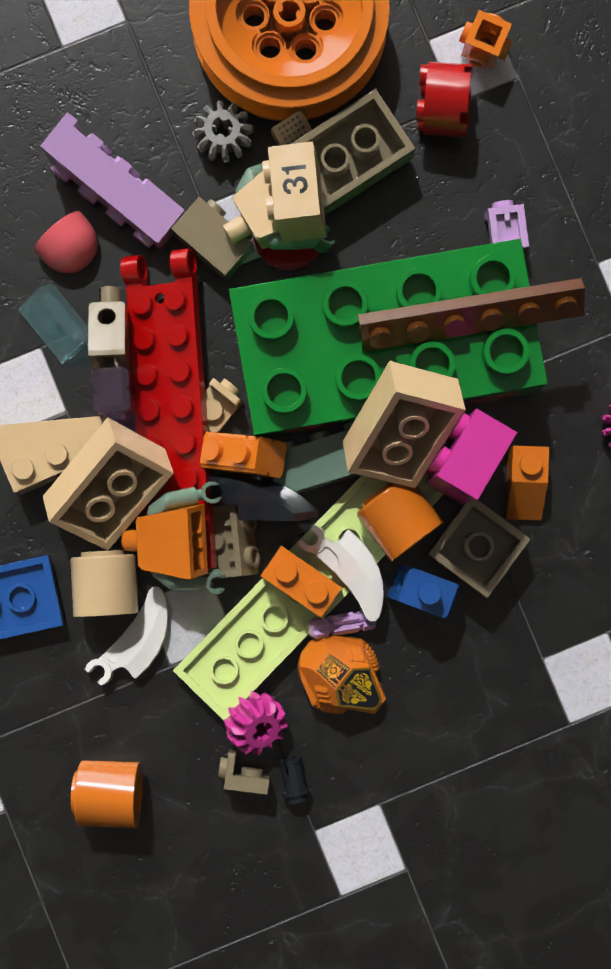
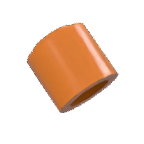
[357,482,444,562]
[71,761,143,828]

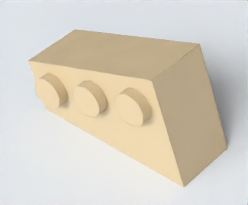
[0,416,105,495]

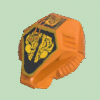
[298,634,387,714]

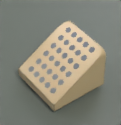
[271,110,312,146]

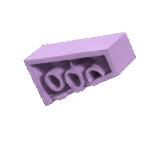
[40,112,185,250]

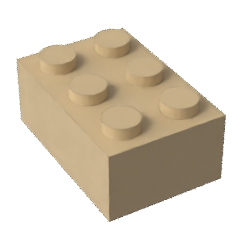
[343,361,465,488]
[43,417,174,551]

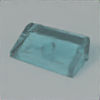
[18,284,88,364]

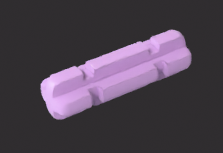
[308,610,377,639]

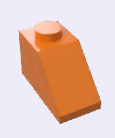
[505,445,549,521]

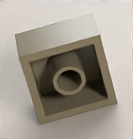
[425,500,530,598]

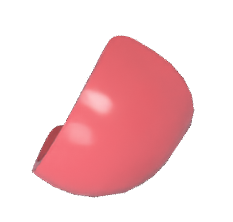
[34,211,98,273]

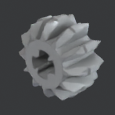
[193,100,253,163]

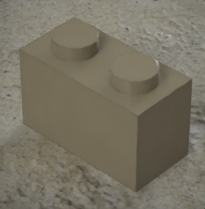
[171,197,254,281]

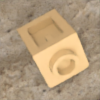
[205,378,243,433]

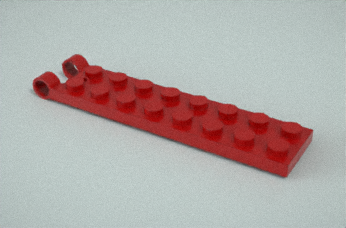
[120,248,217,573]

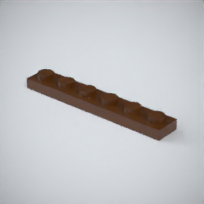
[358,278,585,352]

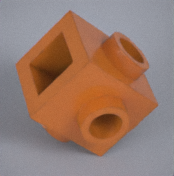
[459,10,513,69]

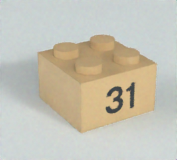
[262,141,327,243]

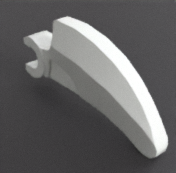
[298,524,384,621]
[85,587,168,685]

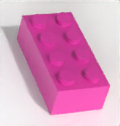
[425,409,517,505]

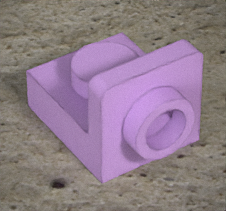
[484,200,529,249]

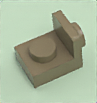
[218,750,270,795]

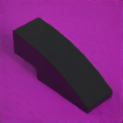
[209,473,318,521]

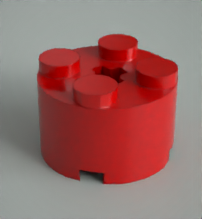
[416,62,473,138]

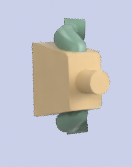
[223,163,335,253]

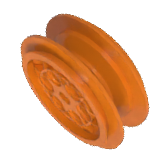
[189,0,389,121]

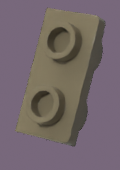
[204,505,261,579]

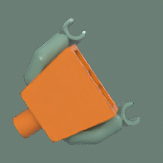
[121,481,226,594]

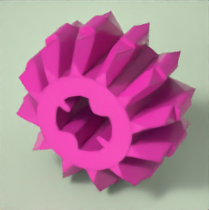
[223,691,288,755]

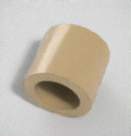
[70,550,139,617]

